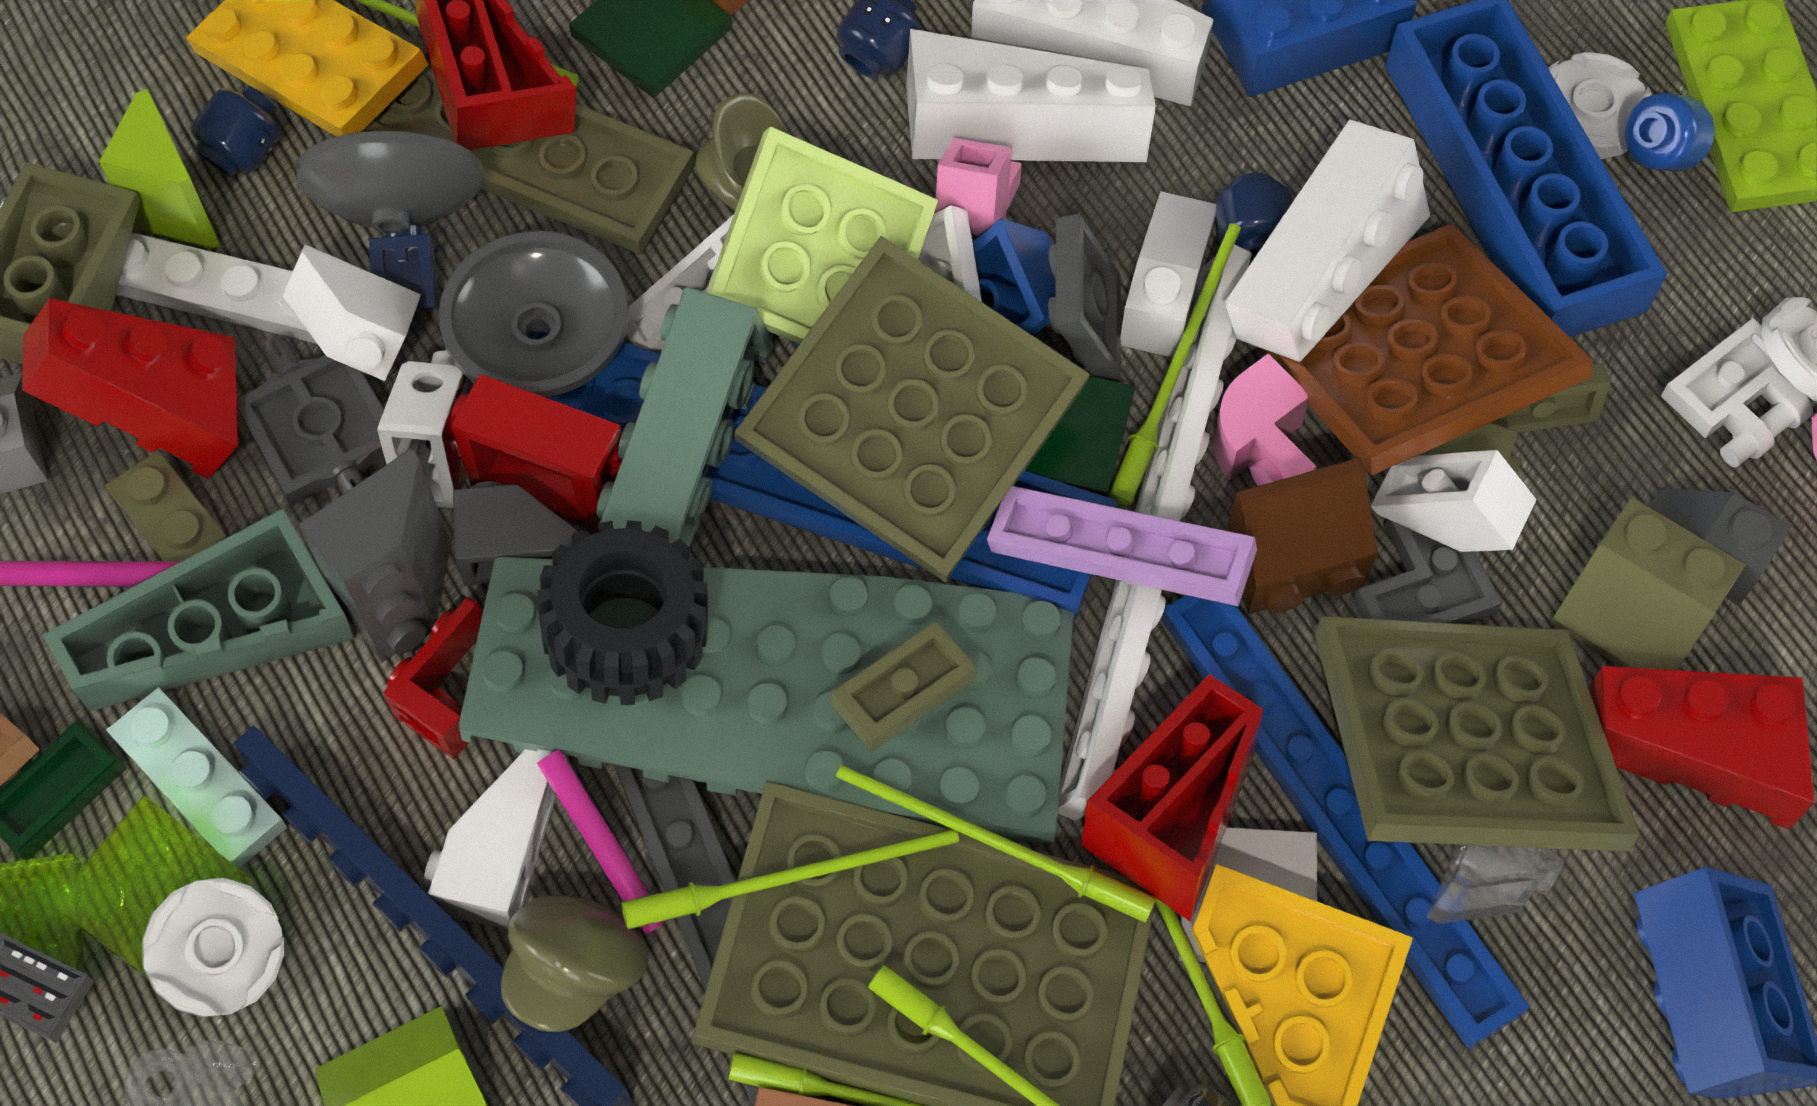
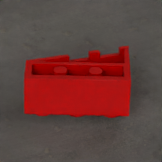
[415,0,577,150]
[22,298,238,479]
[1588,666,1815,830]
[1082,674,1264,922]

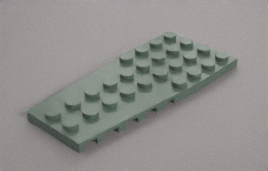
[459,557,1074,844]

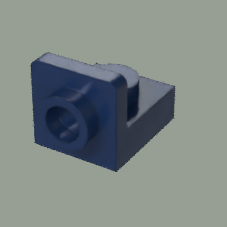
[368,225,439,310]

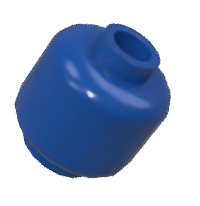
[1624,92,1715,172]

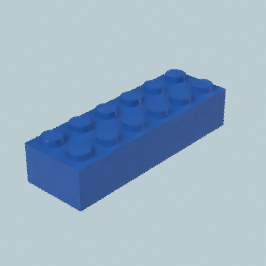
[1385,0,1667,337]

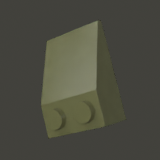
[0,162,141,365]

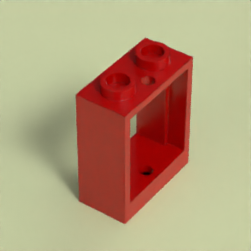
[450,374,623,533]

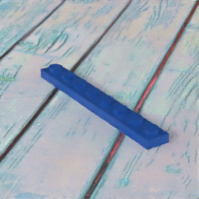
[1160,595,1530,1050]

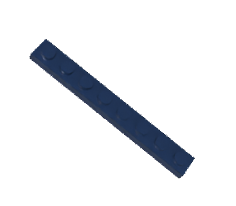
[233,725,633,1106]

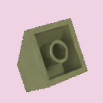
[1550,497,1746,670]

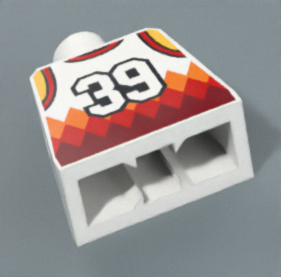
[377,351,470,508]

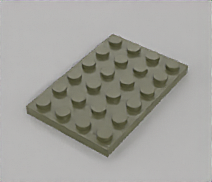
[692,781,1156,1106]

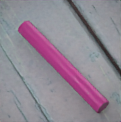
[0,561,182,587]
[536,749,667,935]

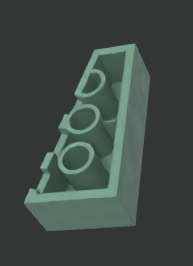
[596,287,774,547]
[42,509,355,711]

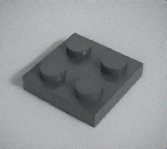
[1048,213,1121,381]

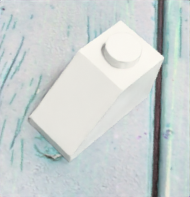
[283,245,421,381]
[1371,450,1537,552]

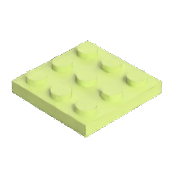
[706,126,938,344]

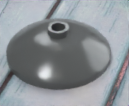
[296,131,483,233]
[439,231,629,397]

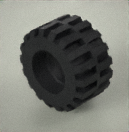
[537,520,708,705]

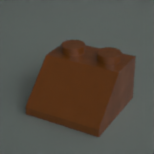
[1227,458,1378,614]

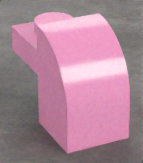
[935,137,1022,236]
[1213,354,1317,486]

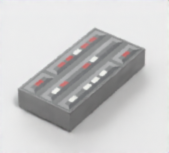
[0,933,94,1043]

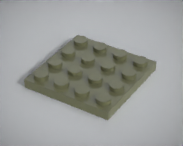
[734,236,1090,582]
[1314,616,1640,852]

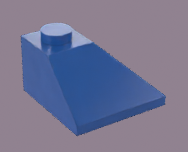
[972,218,1056,336]

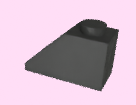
[453,481,578,586]
[1648,489,1792,606]

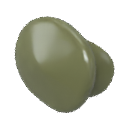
[695,92,792,211]
[500,895,648,1032]

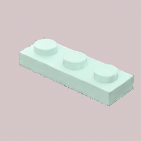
[106,687,287,872]

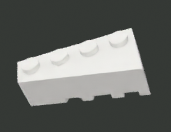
[971,0,1213,106]
[906,29,1156,162]
[1224,119,1430,362]

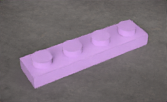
[987,486,1257,606]

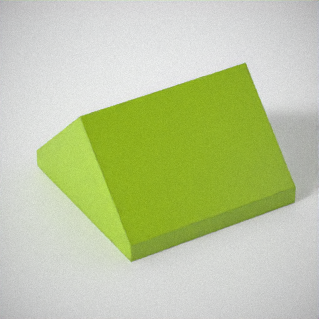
[99,88,220,250]
[315,1006,489,1106]

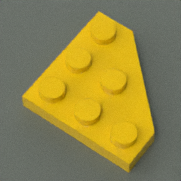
[1191,864,1413,1106]

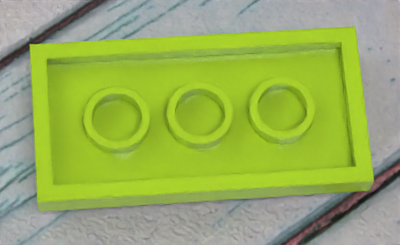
[1665,0,1817,213]

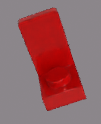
[383,597,483,760]

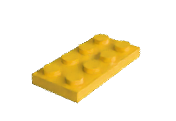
[186,0,429,137]

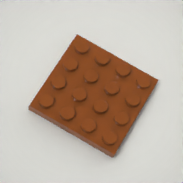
[1258,223,1592,476]

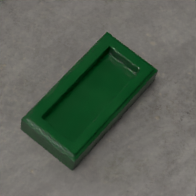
[0,720,127,862]

